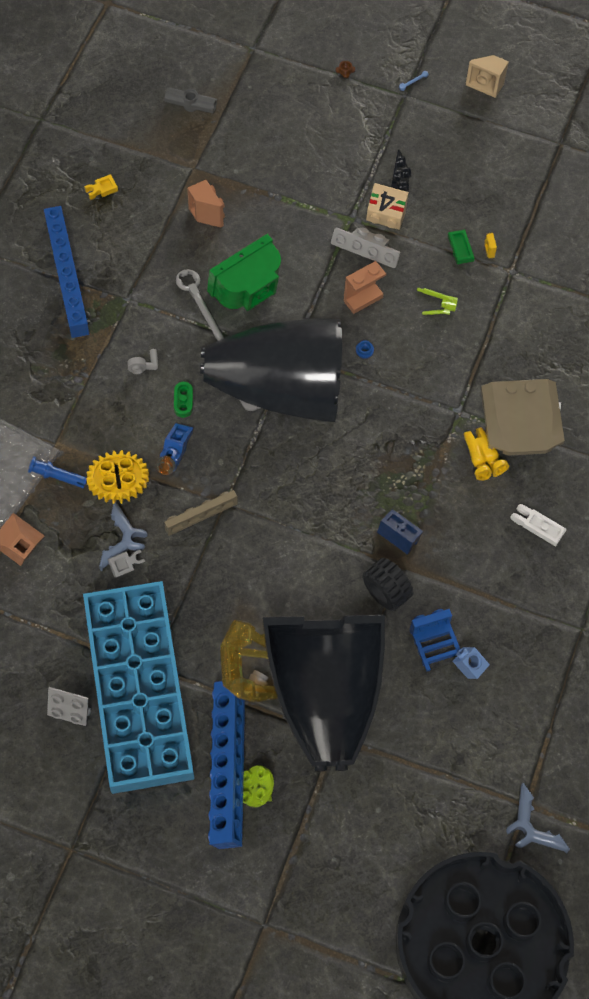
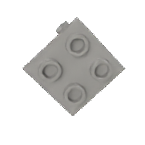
[47,687,91,726]

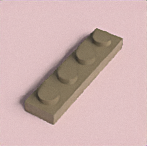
[164,490,237,536]

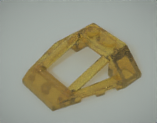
[220,620,278,702]

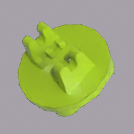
[243,766,274,807]

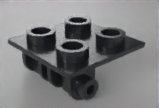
[391,149,411,192]

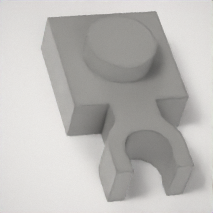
[107,550,145,577]

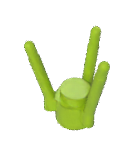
[417,288,458,315]

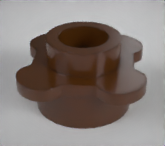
[336,61,355,78]

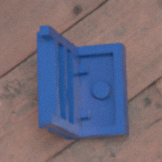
[410,609,460,672]

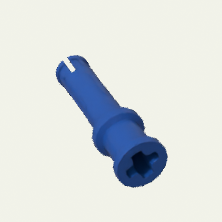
[28,456,87,489]

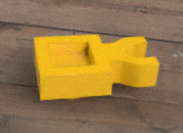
[84,174,118,200]

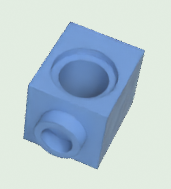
[453,647,490,679]

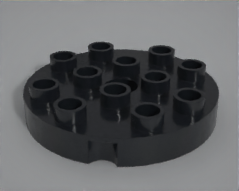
[396,852,574,999]

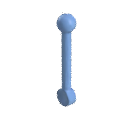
[399,71,429,91]

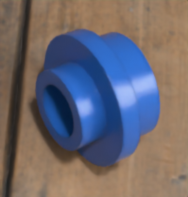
[356,341,374,358]

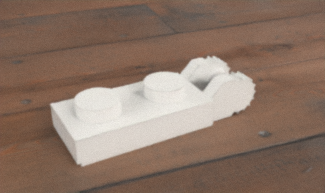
[511,504,566,547]

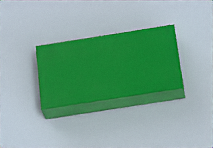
[448,230,475,264]

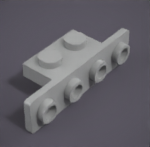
[331,227,400,268]

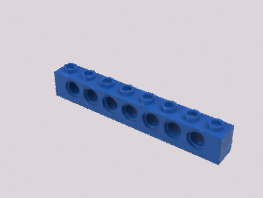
[44,206,90,338]
[208,679,245,849]

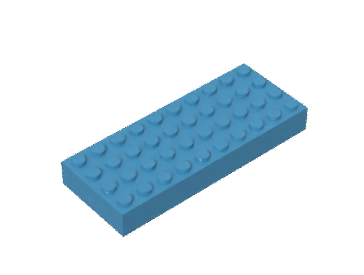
[83,581,194,794]

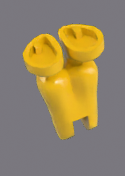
[464,427,509,481]

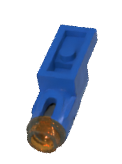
[156,423,193,475]

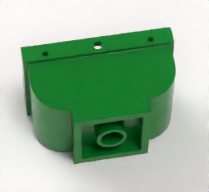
[207,233,281,312]

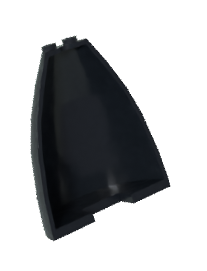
[200,318,342,422]
[263,615,385,772]

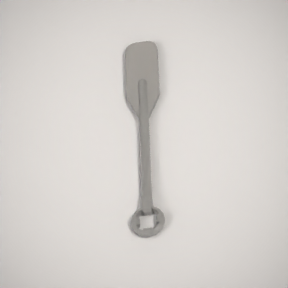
[176,269,260,411]

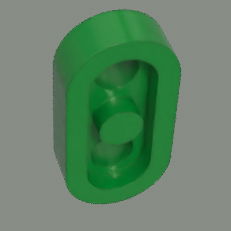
[174,382,193,418]

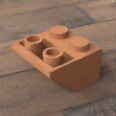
[187,180,225,227]

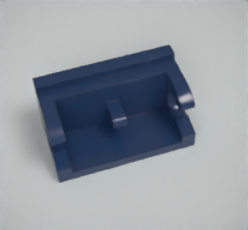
[377,509,423,555]

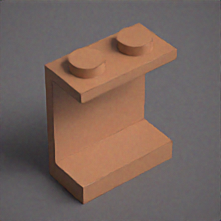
[344,261,386,314]

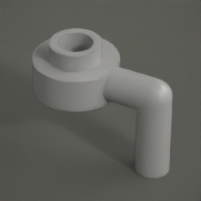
[127,349,158,374]

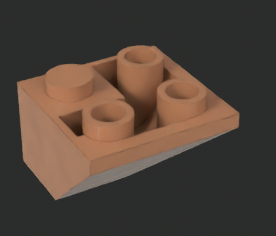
[0,513,44,566]

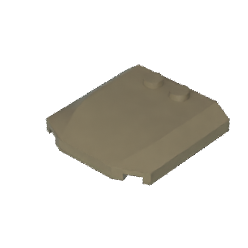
[481,379,565,456]

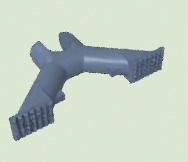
[99,500,148,571]
[506,783,570,854]

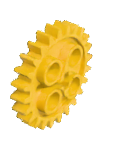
[86,450,149,504]

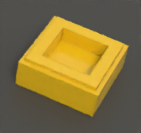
[484,233,497,258]

